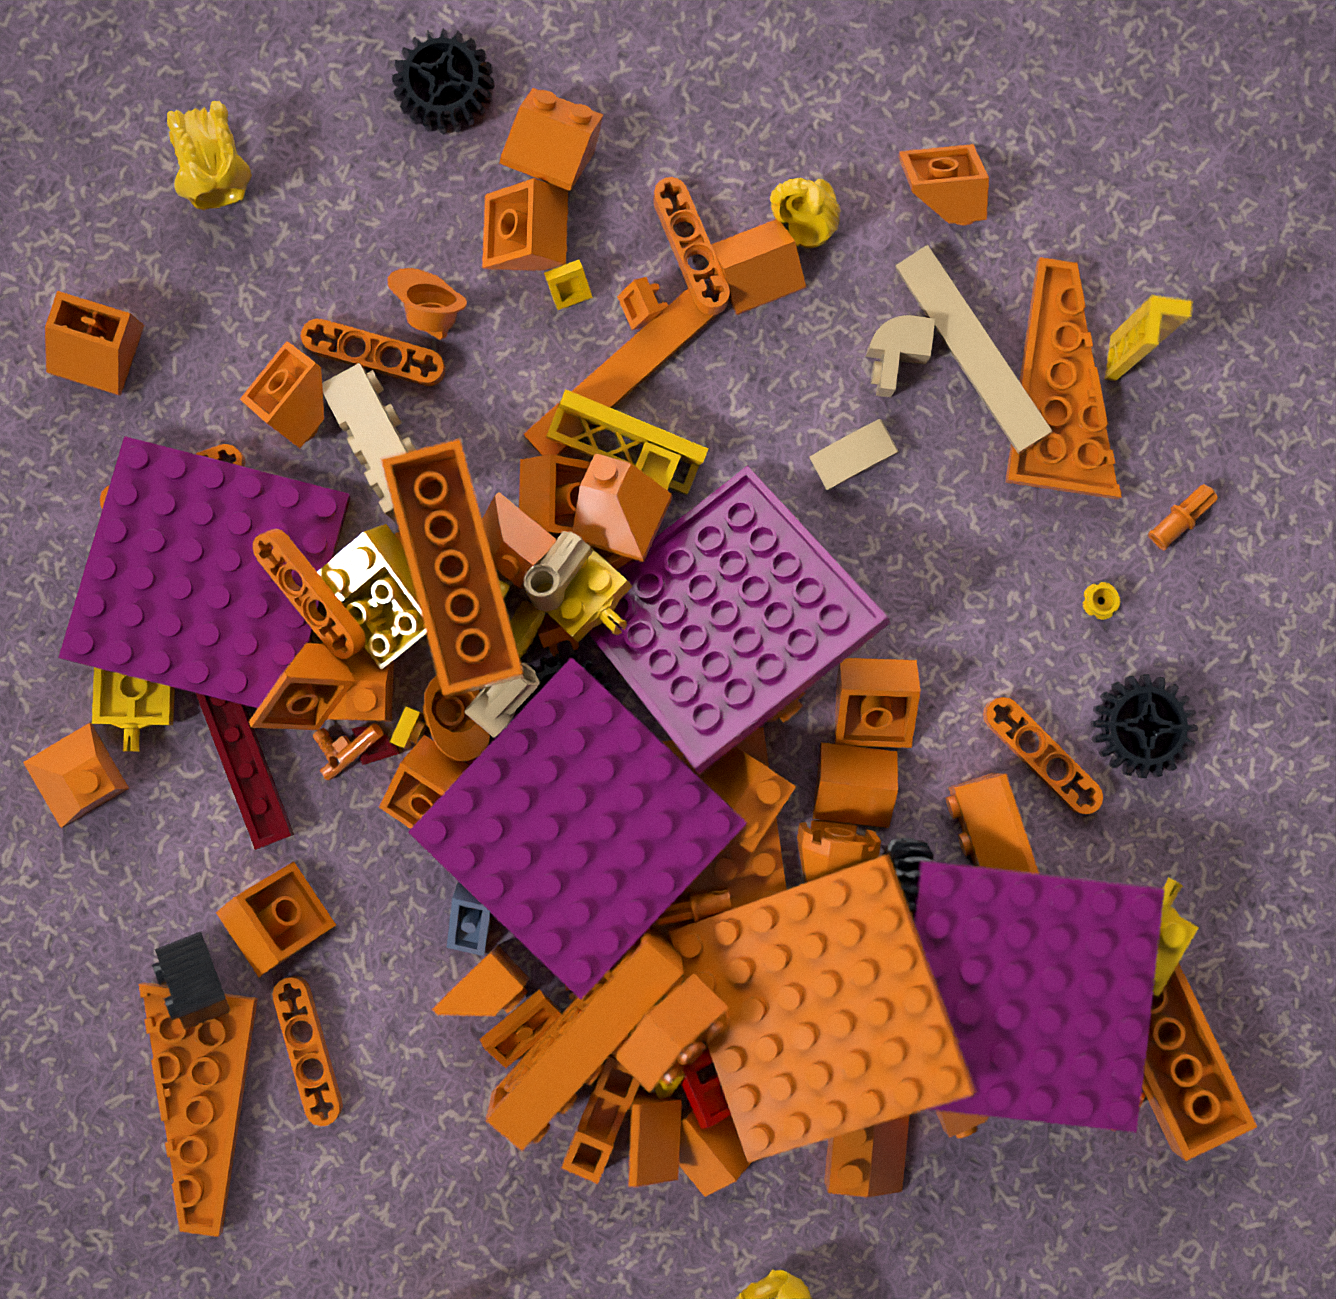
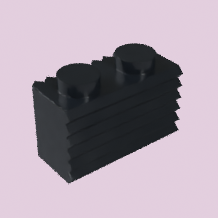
[152,931,230,1029]

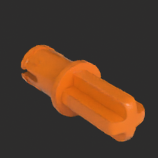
[1148,484,1218,551]
[655,888,732,926]

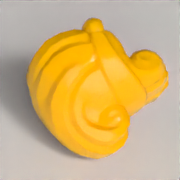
[770,178,841,248]

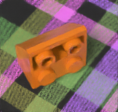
[45,291,144,396]

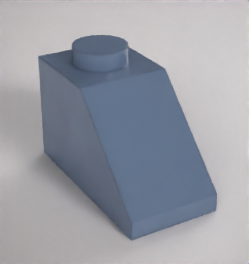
[447,881,494,956]

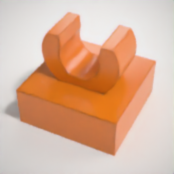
[617,277,668,330]
[537,614,579,657]

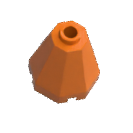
[797,820,881,883]

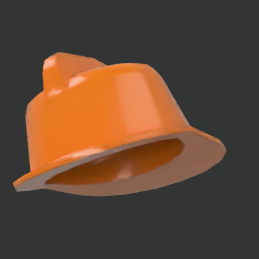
[387,268,467,340]
[423,674,490,761]

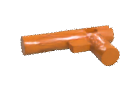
[312,723,384,781]

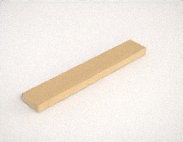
[895,245,1052,454]

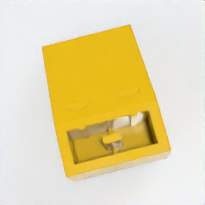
[317,524,427,670]

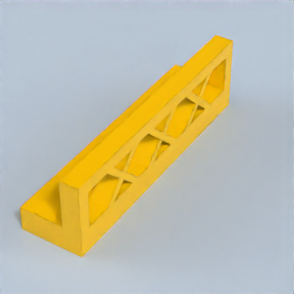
[1105,295,1193,381]
[546,389,708,495]

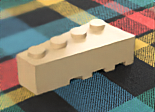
[322,363,416,524]

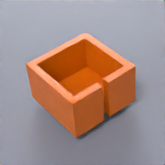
[615,974,729,1092]

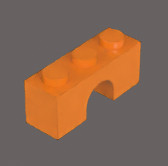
[561,1053,640,1184]

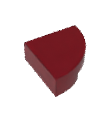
[351,727,401,765]

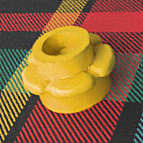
[1082,582,1120,620]

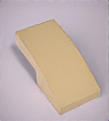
[809,419,899,490]

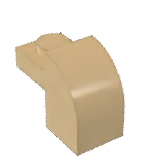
[866,315,935,397]

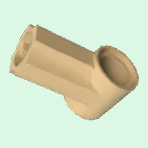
[524,531,592,612]
[464,663,540,738]

